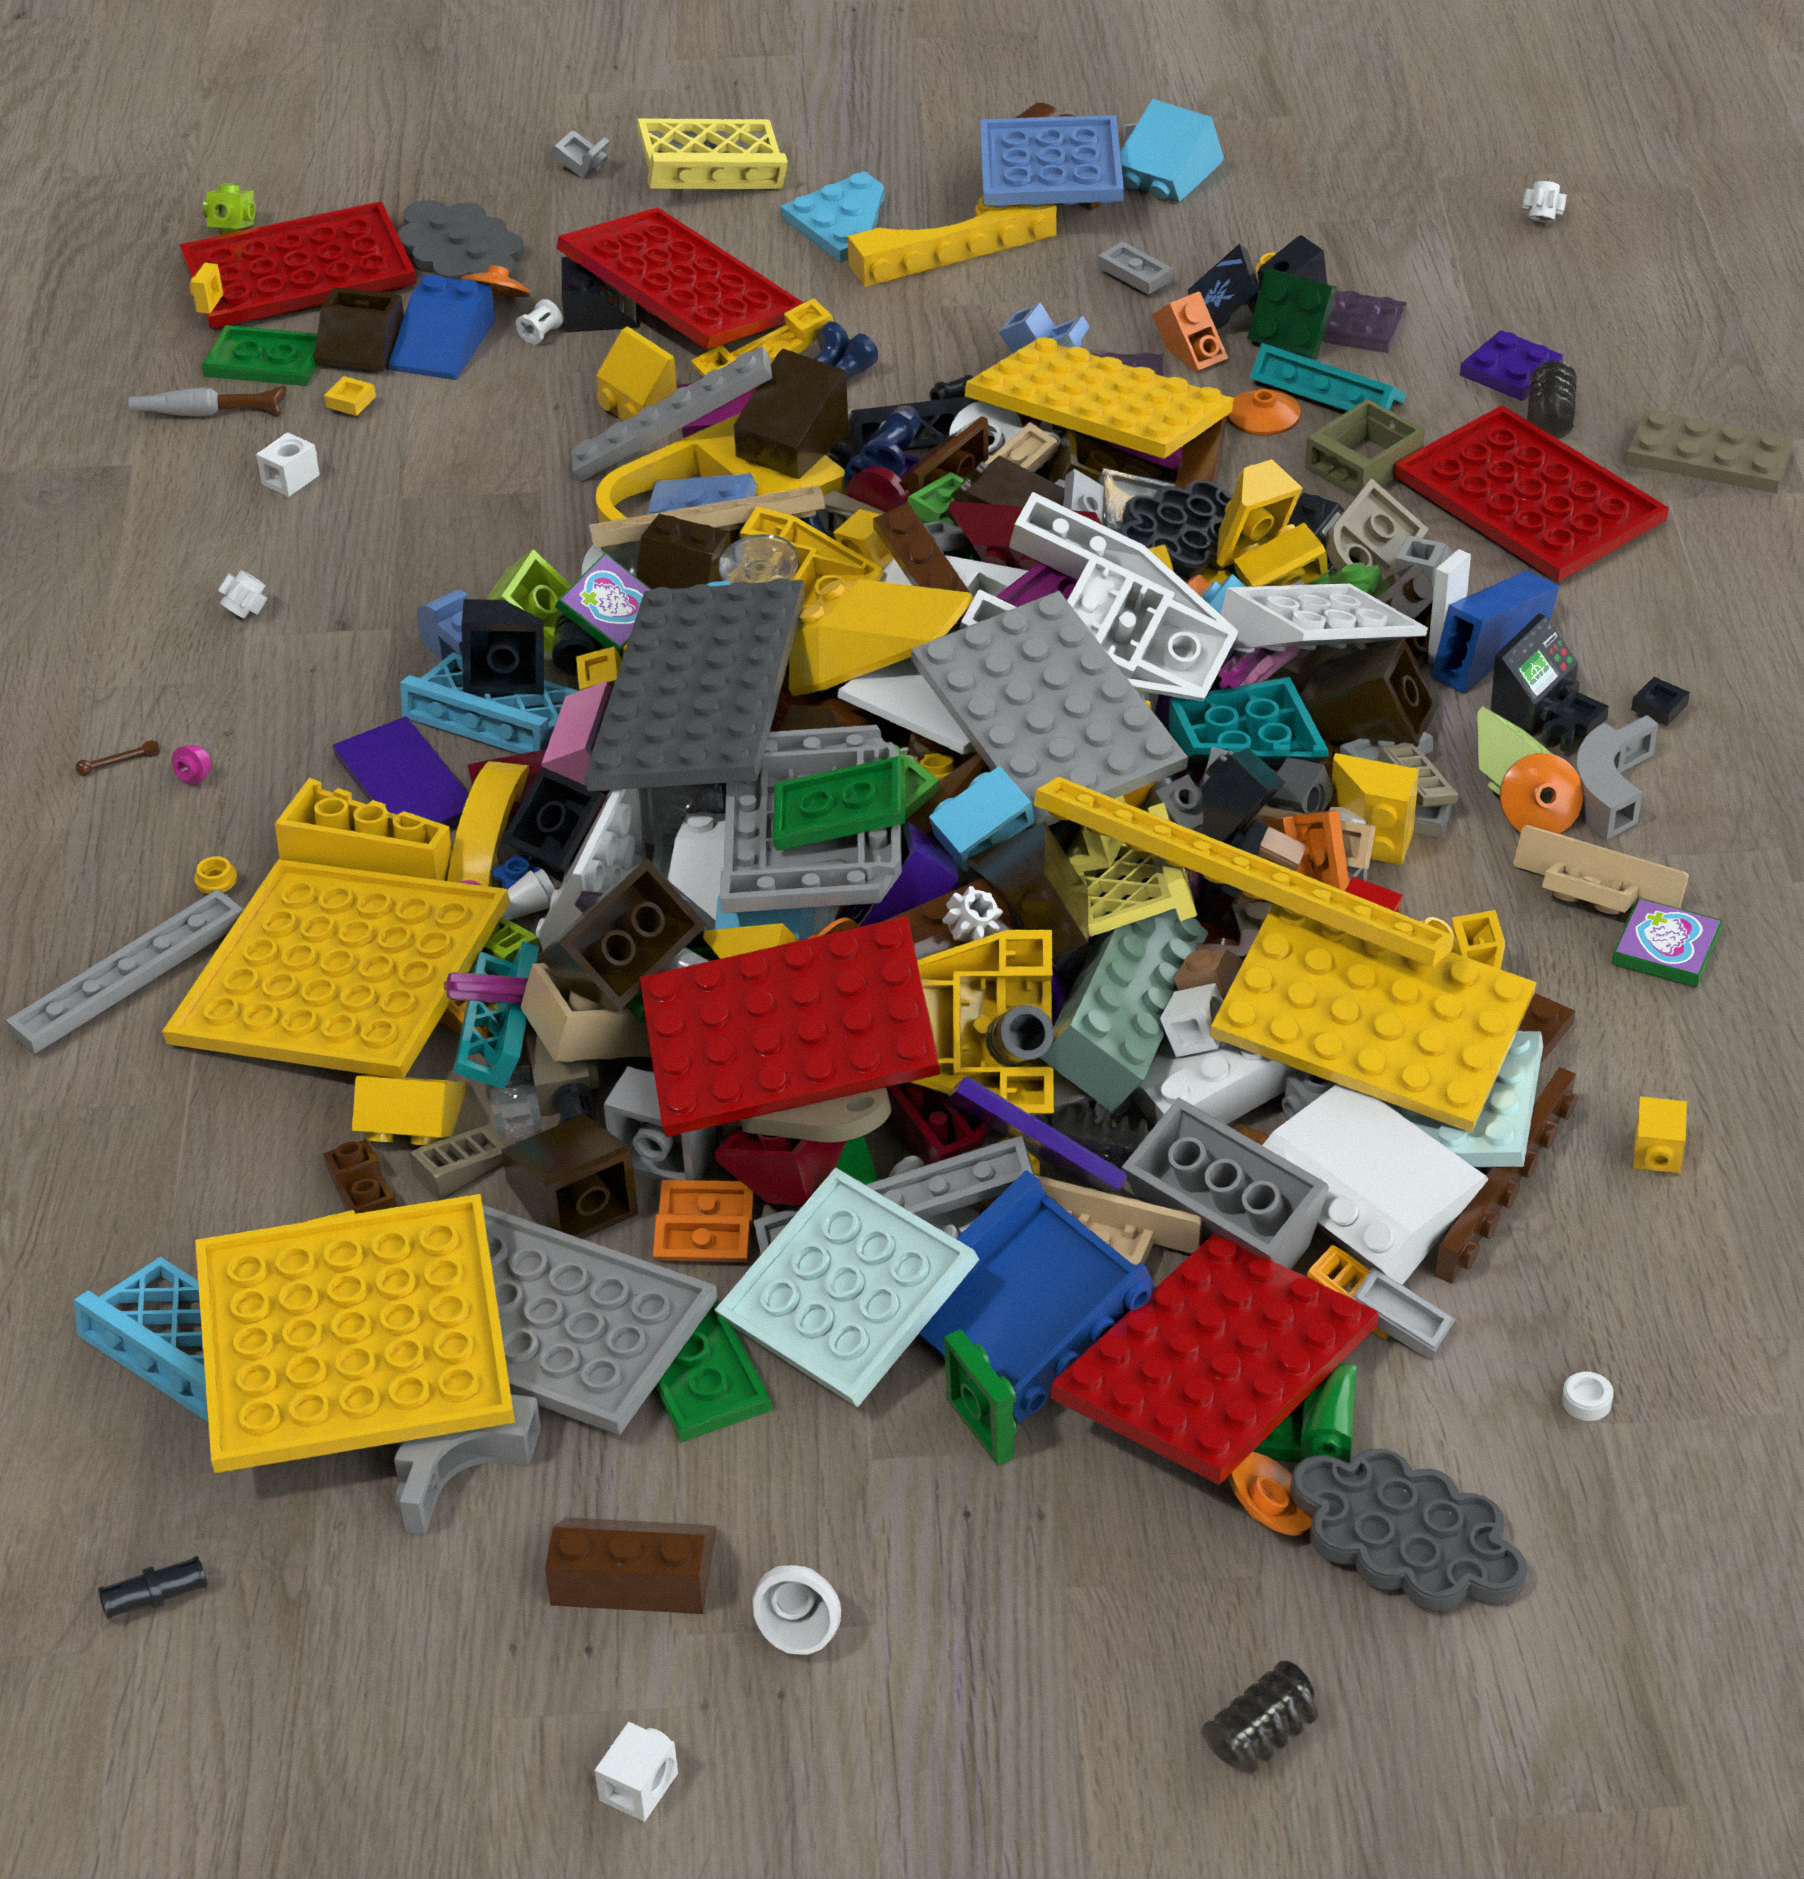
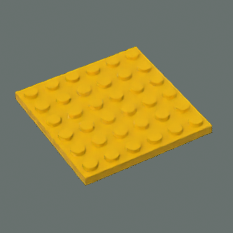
[162,859,511,1078]
[195,1194,515,1473]

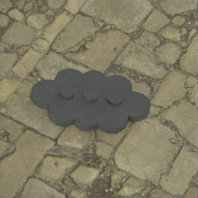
[397,200,524,280]
[1290,1449,1528,1611]

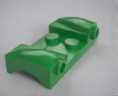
[1253,1363,1357,1464]

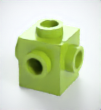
[203,183,256,234]

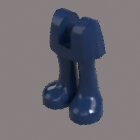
[812,321,879,380]
[844,405,921,487]

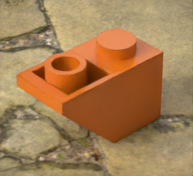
[1152,291,1228,372]

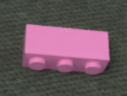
[542,681,613,785]

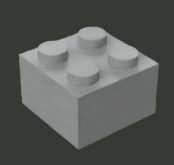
[604,1066,717,1181]

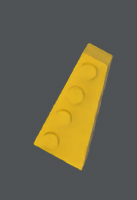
[275,778,452,881]

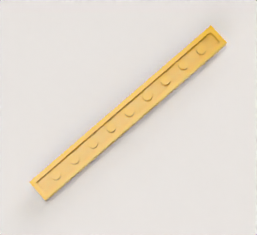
[1034,776,1455,967]

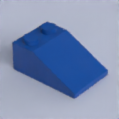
[388,275,495,380]

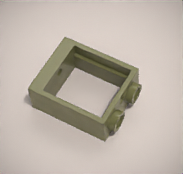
[1305,399,1425,496]

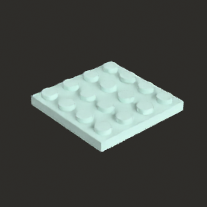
[1379,1031,1543,1167]
[715,1167,979,1408]

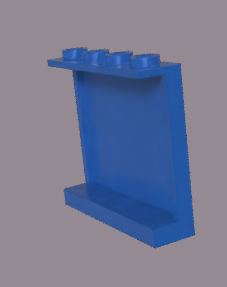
[917,1170,1156,1424]

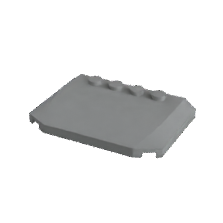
[720,725,902,913]

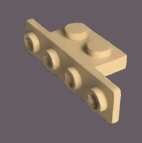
[1513,825,1689,914]
[1035,1175,1202,1266]

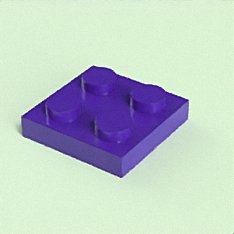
[1460,330,1563,401]

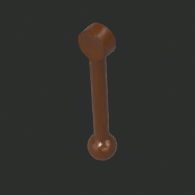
[76,740,160,776]

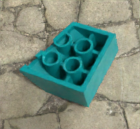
[1169,677,1329,765]

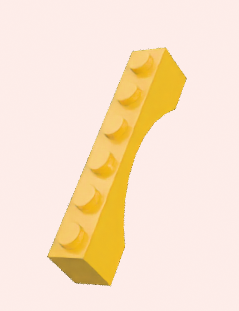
[847,203,1056,287]

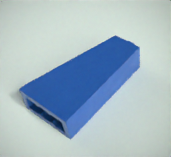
[1430,570,1560,693]

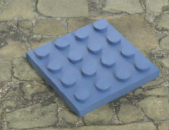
[980,115,1124,207]

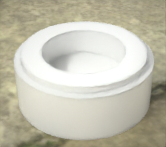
[1562,1372,1614,1421]

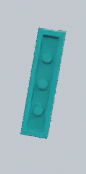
[1249,343,1407,412]
[453,941,539,1090]

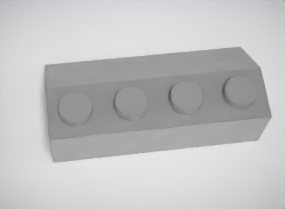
[1122,1097,1329,1269]

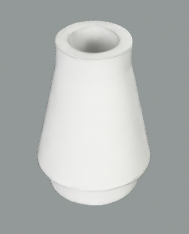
[502,869,555,921]

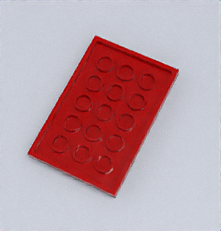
[179,201,417,329]
[556,207,804,350]
[1393,405,1669,582]
[640,916,941,1137]
[1050,1233,1379,1485]

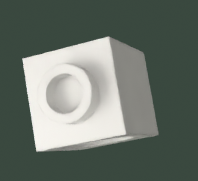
[256,432,320,497]
[1160,983,1223,1057]
[595,1722,678,1822]

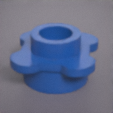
[492,855,541,890]

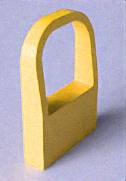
[596,413,847,552]

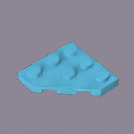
[780,171,885,263]

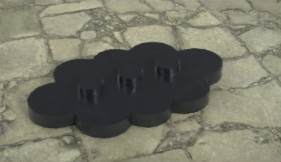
[1118,480,1235,578]

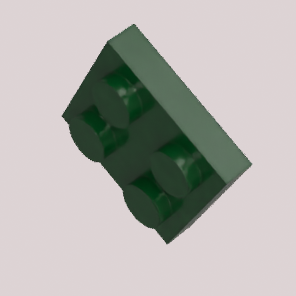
[1247,268,1337,358]

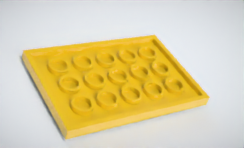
[965,337,1234,459]
[1210,903,1537,1133]

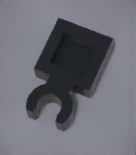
[1541,690,1609,752]

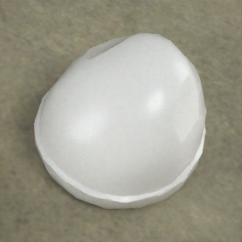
[752,1565,841,1655]

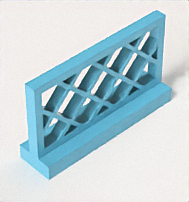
[401,652,579,754]
[74,1257,208,1422]

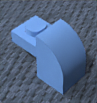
[998,302,1090,354]
[417,590,469,660]

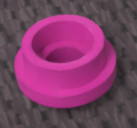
[172,745,211,785]

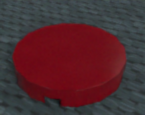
[846,466,911,512]

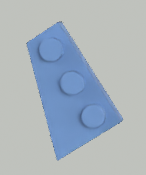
[647,473,758,515]

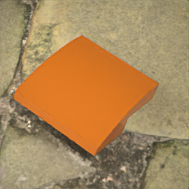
[1249,810,1349,902]
[653,1180,755,1263]

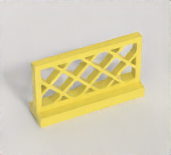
[637,119,788,189]
[1077,802,1197,937]

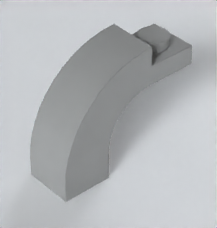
[1575,715,1658,840]
[394,1395,541,1535]

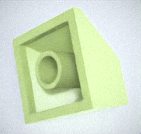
[1477,706,1554,795]

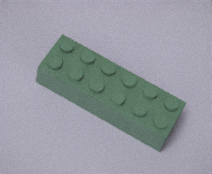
[1039,881,1208,1112]

